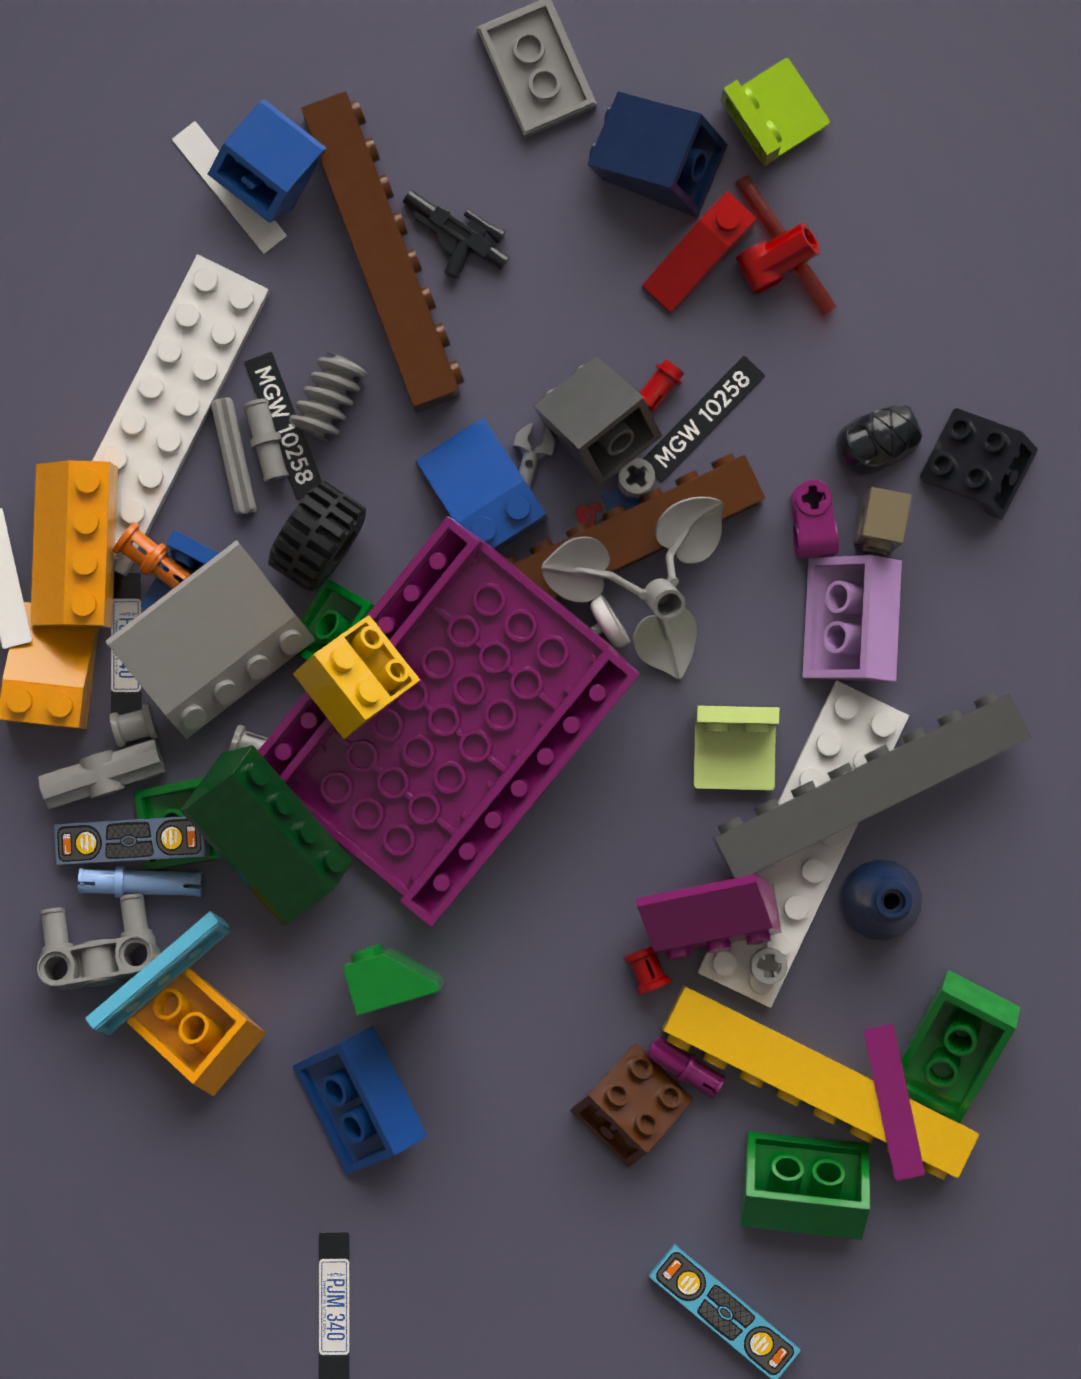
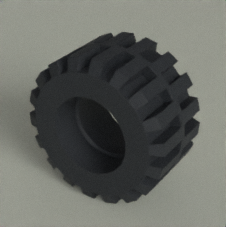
[268,481,366,592]

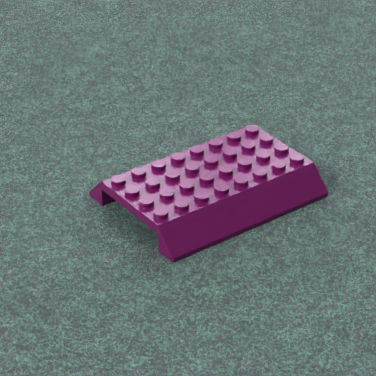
[258,516,640,927]

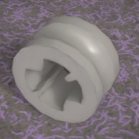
[749,947,788,984]

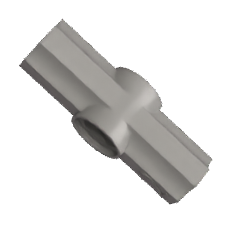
[38,739,166,810]

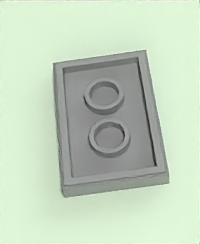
[477,0,597,138]

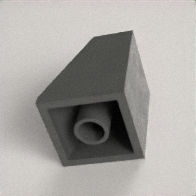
[534,356,662,486]

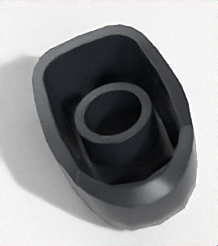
[836,404,922,475]

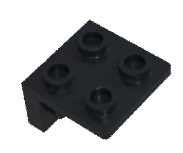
[920,408,1038,520]

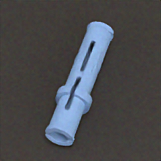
[78,866,203,898]

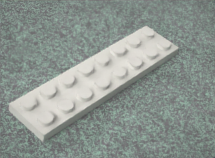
[92,254,270,576]
[697,680,909,1008]

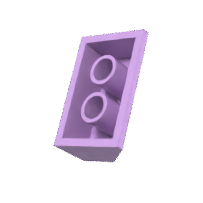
[802,555,902,682]

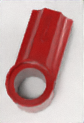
[735,223,821,294]

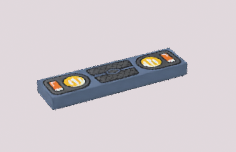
[54,816,211,865]

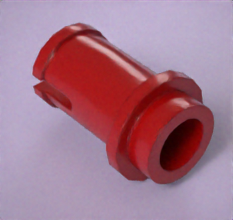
[639,359,684,413]

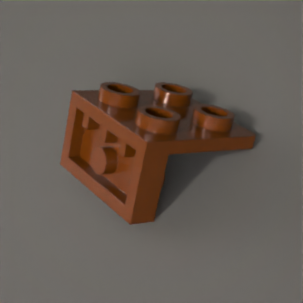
[570,1044,692,1167]

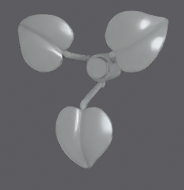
[541,497,724,679]

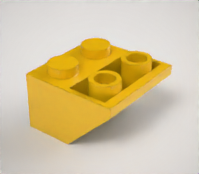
[293,615,420,739]

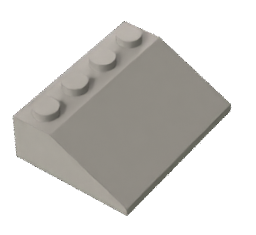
[106,540,315,739]

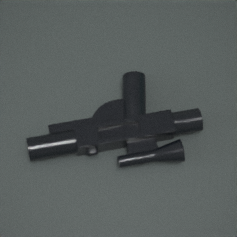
[403,189,510,279]

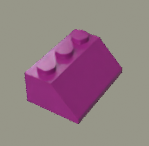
[636,874,782,961]

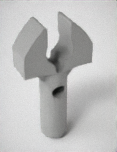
[513,423,555,489]

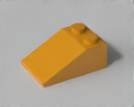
[0,602,99,730]
[126,967,267,1096]

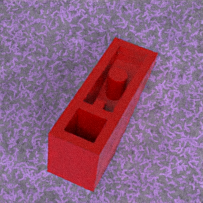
[642,191,757,314]

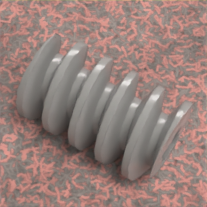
[289,352,368,442]

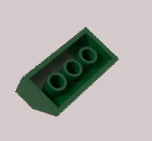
[180,745,353,926]

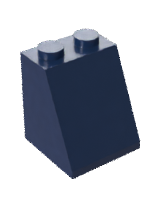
[588,91,728,217]

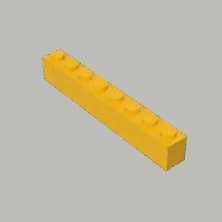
[662,985,980,1180]

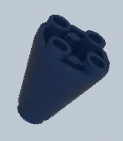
[841,860,922,940]

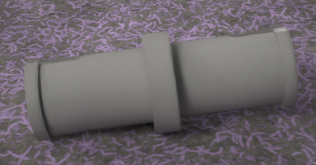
[243,398,289,483]

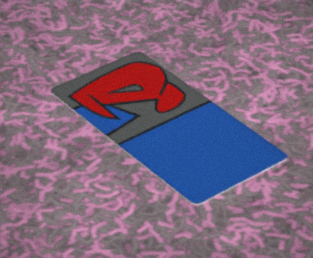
[569,483,641,527]

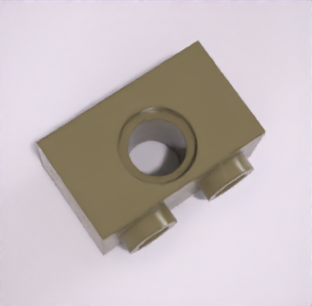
[854,487,912,556]

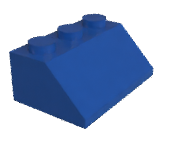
[292,1026,427,1175]

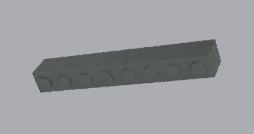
[712,691,1032,879]

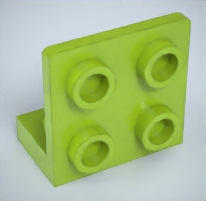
[720,58,830,167]

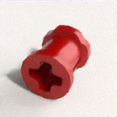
[623,945,672,995]

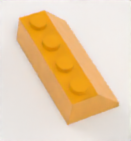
[30,460,118,628]

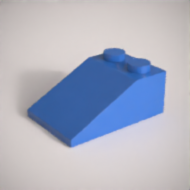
[416,418,548,551]

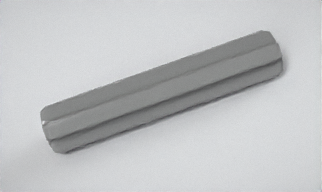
[211,397,257,515]

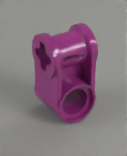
[791,479,839,559]

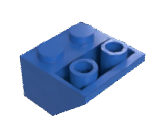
[207,99,327,223]

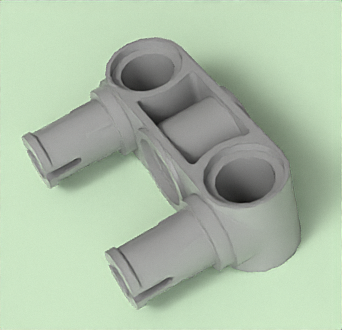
[37,893,161,990]

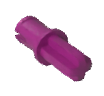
[646,1037,726,1099]

